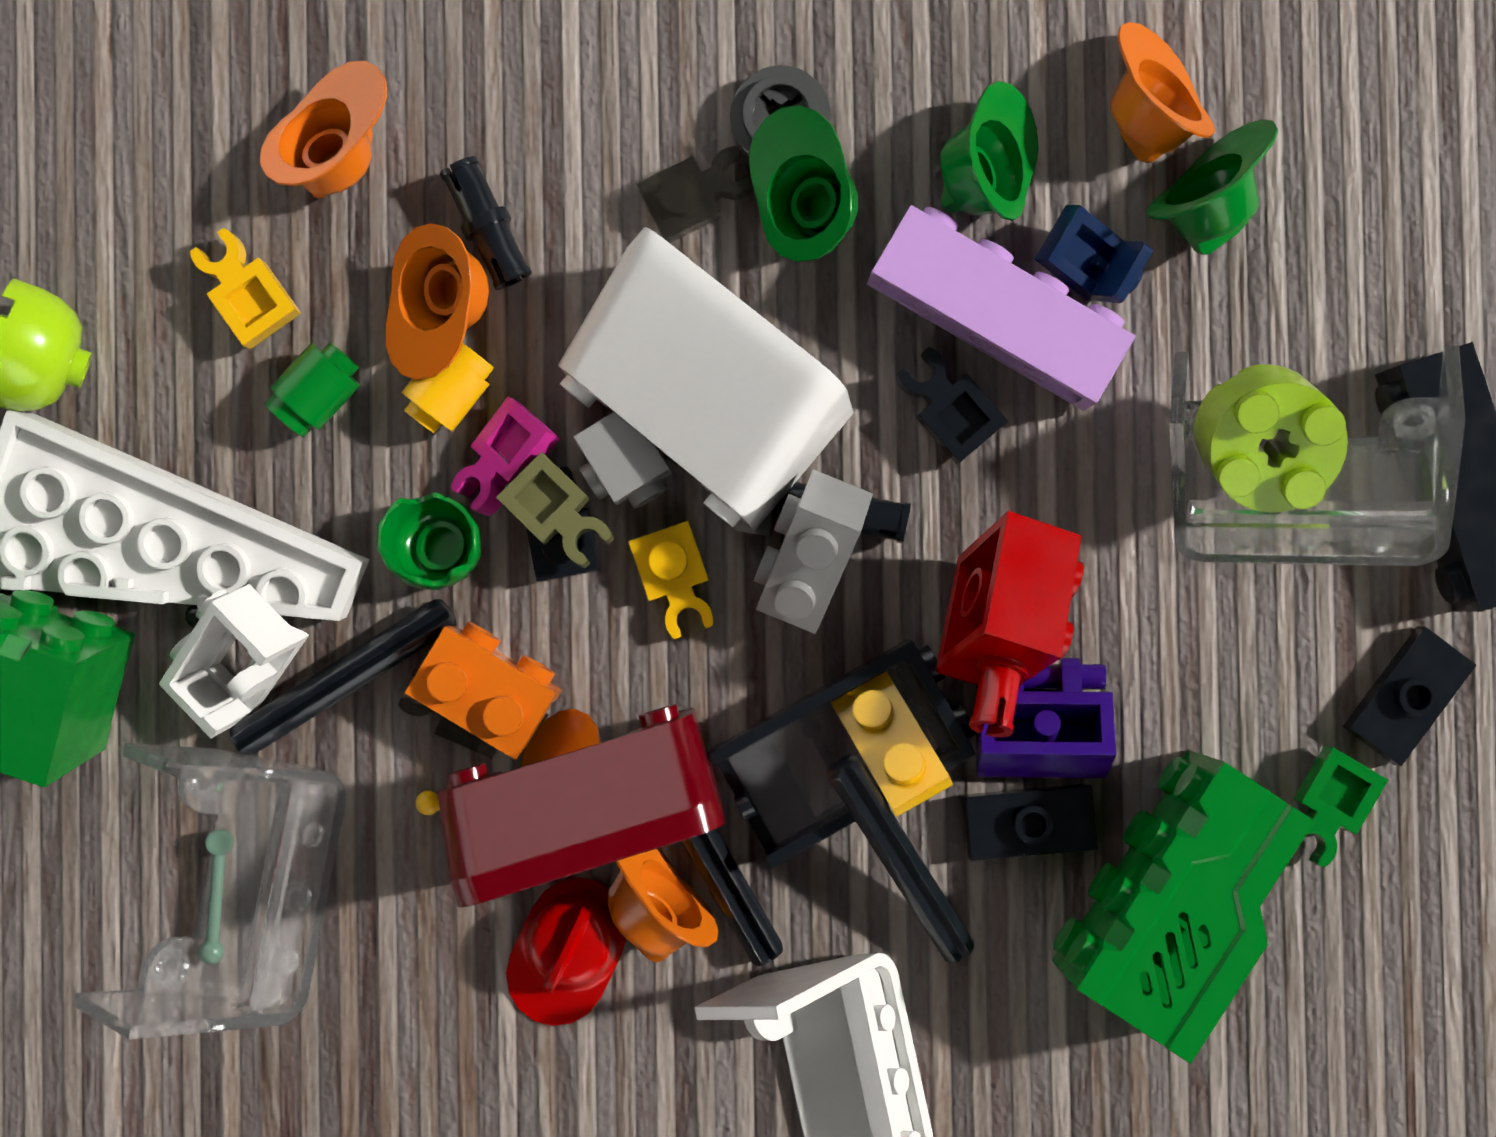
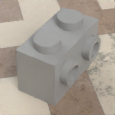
[753,469,873,634]

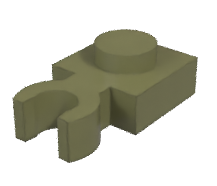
[496,452,614,568]

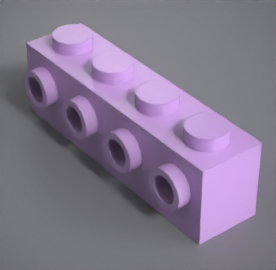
[867,205,1136,411]

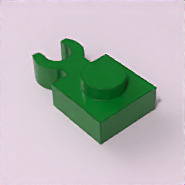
[1293,745,1388,868]

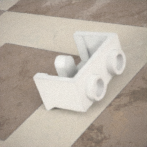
[159,584,309,739]

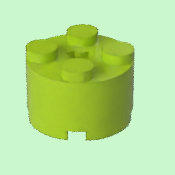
[1194,364,1348,513]

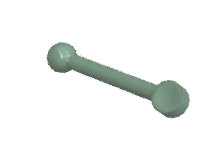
[198,829,235,965]

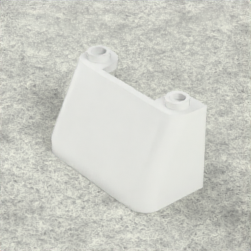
[558,227,854,530]

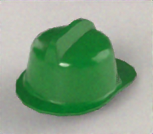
[940,81,1039,221]
[749,105,858,262]
[1147,119,1278,255]

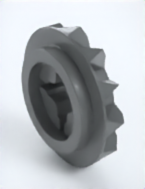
[730,65,831,155]

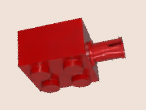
[935,510,1084,738]

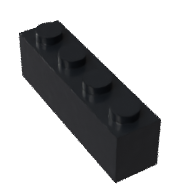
[1375,342,1496,612]

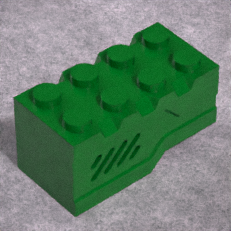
[0,590,136,788]
[1052,750,1315,1064]

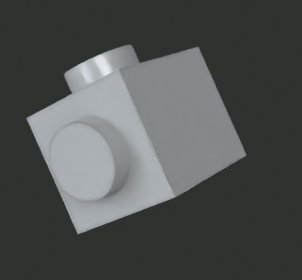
[573,412,672,509]

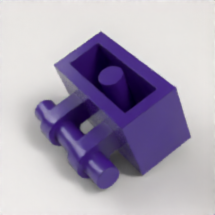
[976,658,1116,778]

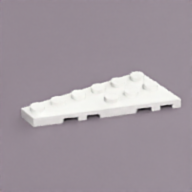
[0,409,370,621]

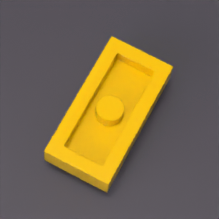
[831,671,953,817]

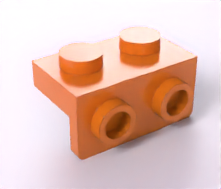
[405,621,562,760]

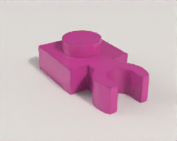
[451,396,560,517]

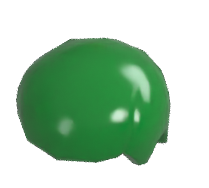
[376,492,481,590]

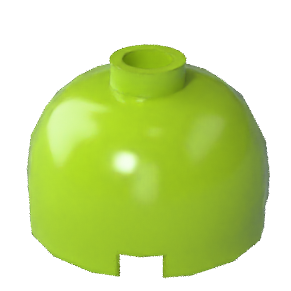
[0,278,92,412]

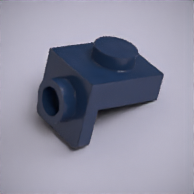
[1034,205,1153,303]

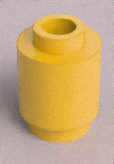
[401,343,494,434]

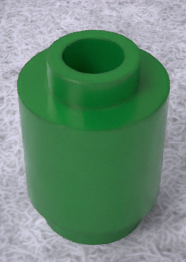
[264,342,361,438]

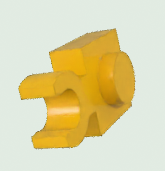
[190,228,302,350]
[628,521,714,639]

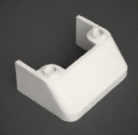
[695,953,933,1137]

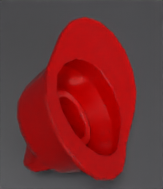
[506,877,626,1026]

